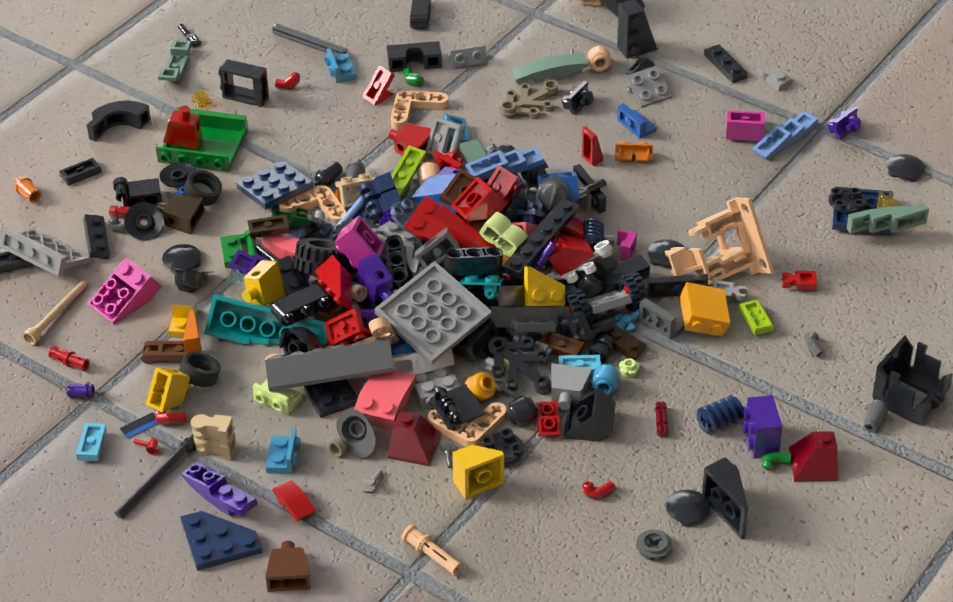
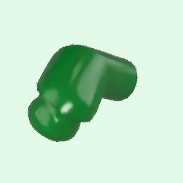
[403,68,424,86]
[761,452,791,470]

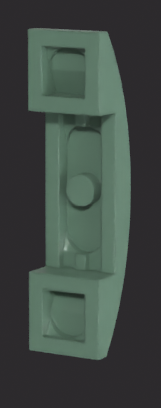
[158,40,192,81]

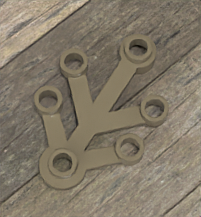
[499,80,558,119]

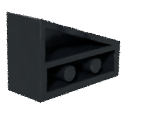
[617,0,658,58]

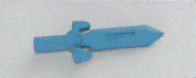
[591,308,640,345]

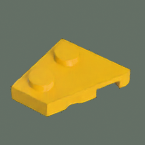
[524,267,565,306]

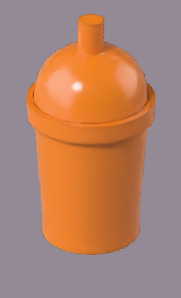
[14,177,42,203]

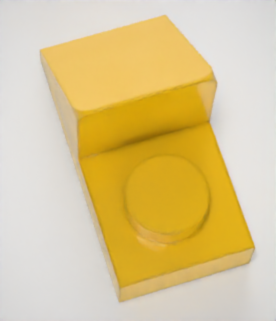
[168,305,198,338]

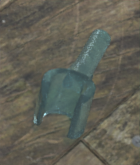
[229,269,246,285]

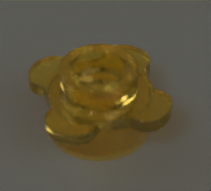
[191,91,212,107]

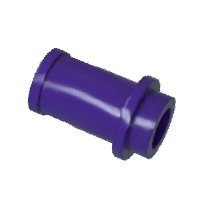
[66,382,95,399]

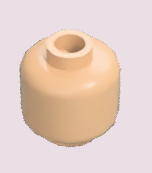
[587,46,612,72]
[416,162,441,186]

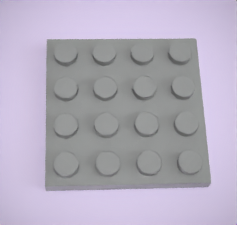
[374,261,492,365]

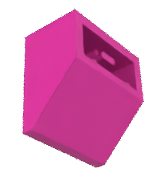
[726,110,765,141]

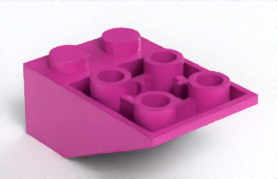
[88,257,162,324]

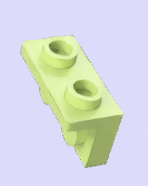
[252,380,303,415]

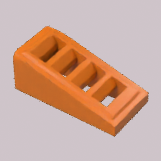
[183,310,202,354]

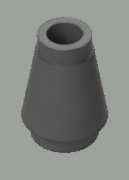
[864,400,888,432]

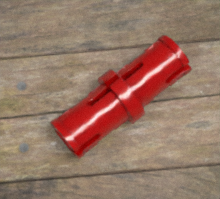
[48,346,90,371]

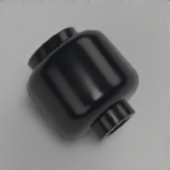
[520,160,549,183]
[574,272,603,299]
[506,395,539,427]

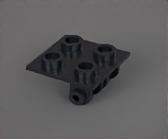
[429,384,486,429]

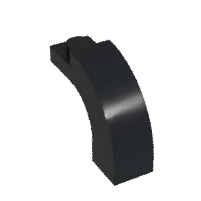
[87,100,151,141]

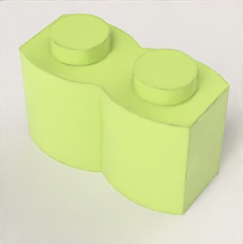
[479,212,528,257]

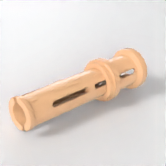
[401,524,462,575]

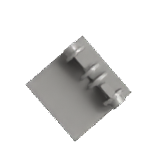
[625,66,673,107]

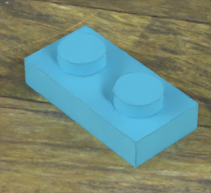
[558,355,601,376]
[76,423,107,461]

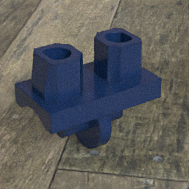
[517,198,547,225]

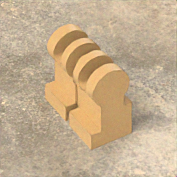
[191,414,237,461]

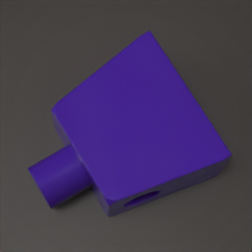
[357,253,394,303]

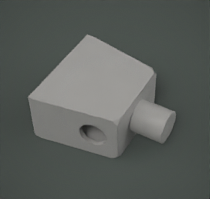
[551,363,591,410]

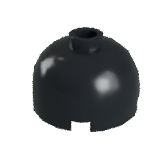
[279,327,320,356]

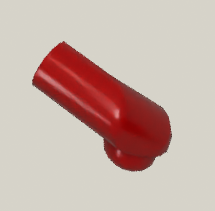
[275,72,300,90]
[155,411,187,425]
[582,481,616,498]

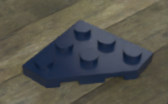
[180,511,262,571]

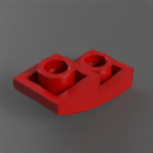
[536,401,561,437]
[272,480,316,523]

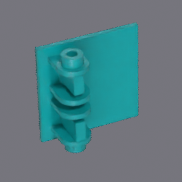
[459,274,504,299]

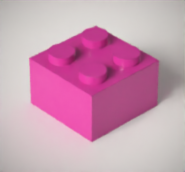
[334,215,385,269]

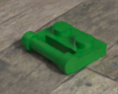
[220,230,259,268]

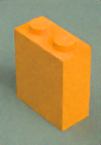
[680,282,730,337]

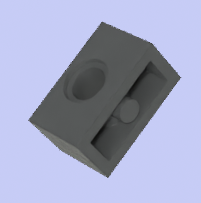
[415,227,460,268]

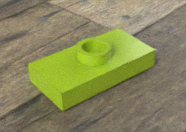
[739,300,774,336]

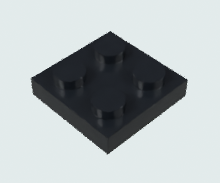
[304,379,358,418]

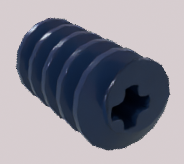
[581,219,604,252]
[696,395,745,433]

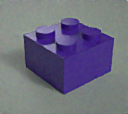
[742,395,783,458]

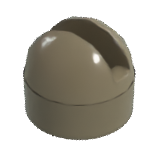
[328,438,347,457]

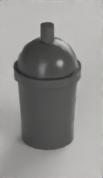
[346,159,365,179]

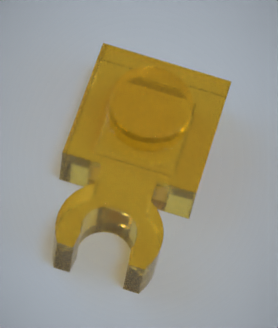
[877,190,898,208]

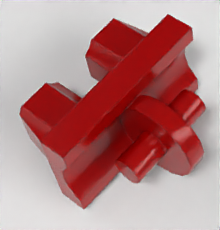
[433,149,464,170]

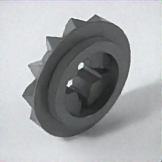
[636,529,672,560]

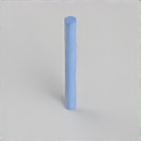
[325,196,364,241]

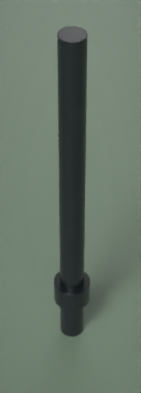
[114,434,195,518]

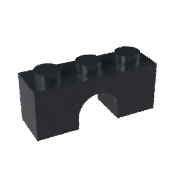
[386,41,442,72]

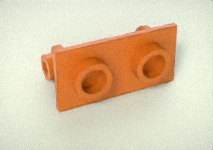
[615,142,653,162]

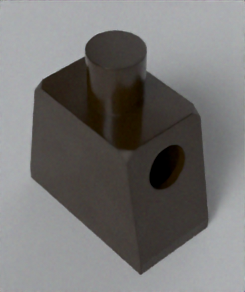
[156,194,205,234]

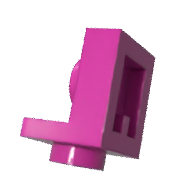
[617,229,637,261]

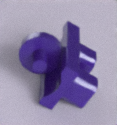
[827,107,861,139]

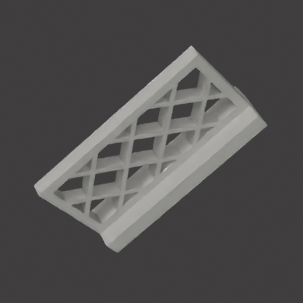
[0,228,92,276]

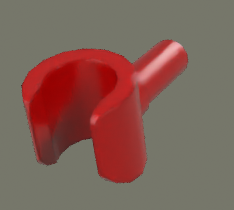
[133,438,160,455]

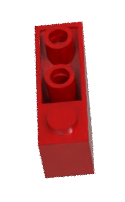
[314,255,352,310]

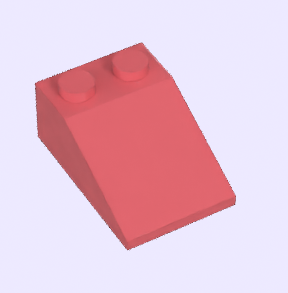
[354,370,417,430]

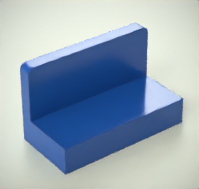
[617,103,656,139]

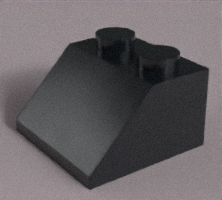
[564,388,616,442]

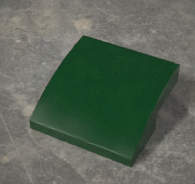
[271,206,312,228]

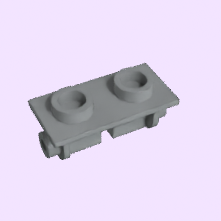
[449,46,487,68]

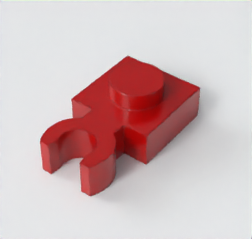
[781,271,817,290]

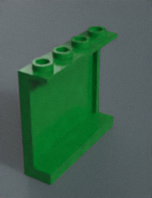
[156,107,248,171]

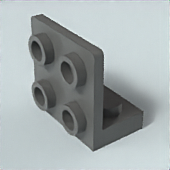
[639,297,684,339]

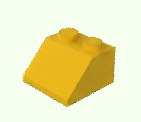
[453,445,504,499]

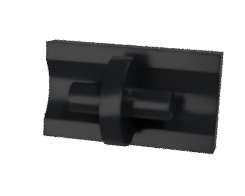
[561,81,594,114]

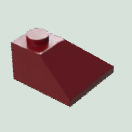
[388,410,441,466]
[789,431,838,482]

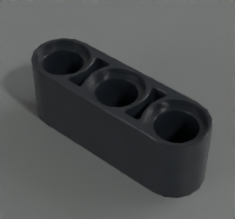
[410,0,431,28]
[385,235,410,290]
[444,247,503,276]
[271,284,333,327]

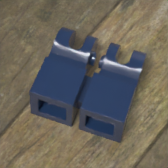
[359,172,402,221]

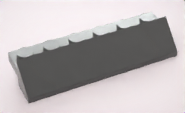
[265,338,394,391]

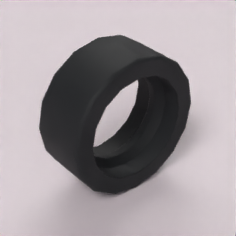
[184,170,222,206]
[179,352,221,387]

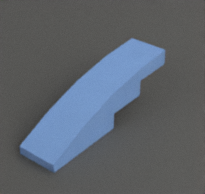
[753,110,818,160]
[465,146,545,179]

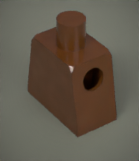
[266,540,311,592]

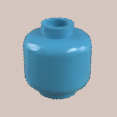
[592,364,620,395]

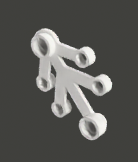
[542,240,612,283]

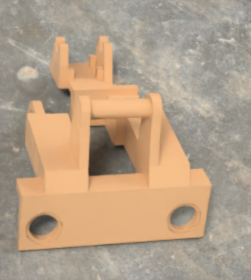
[665,197,774,285]

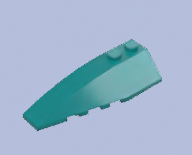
[204,294,328,344]

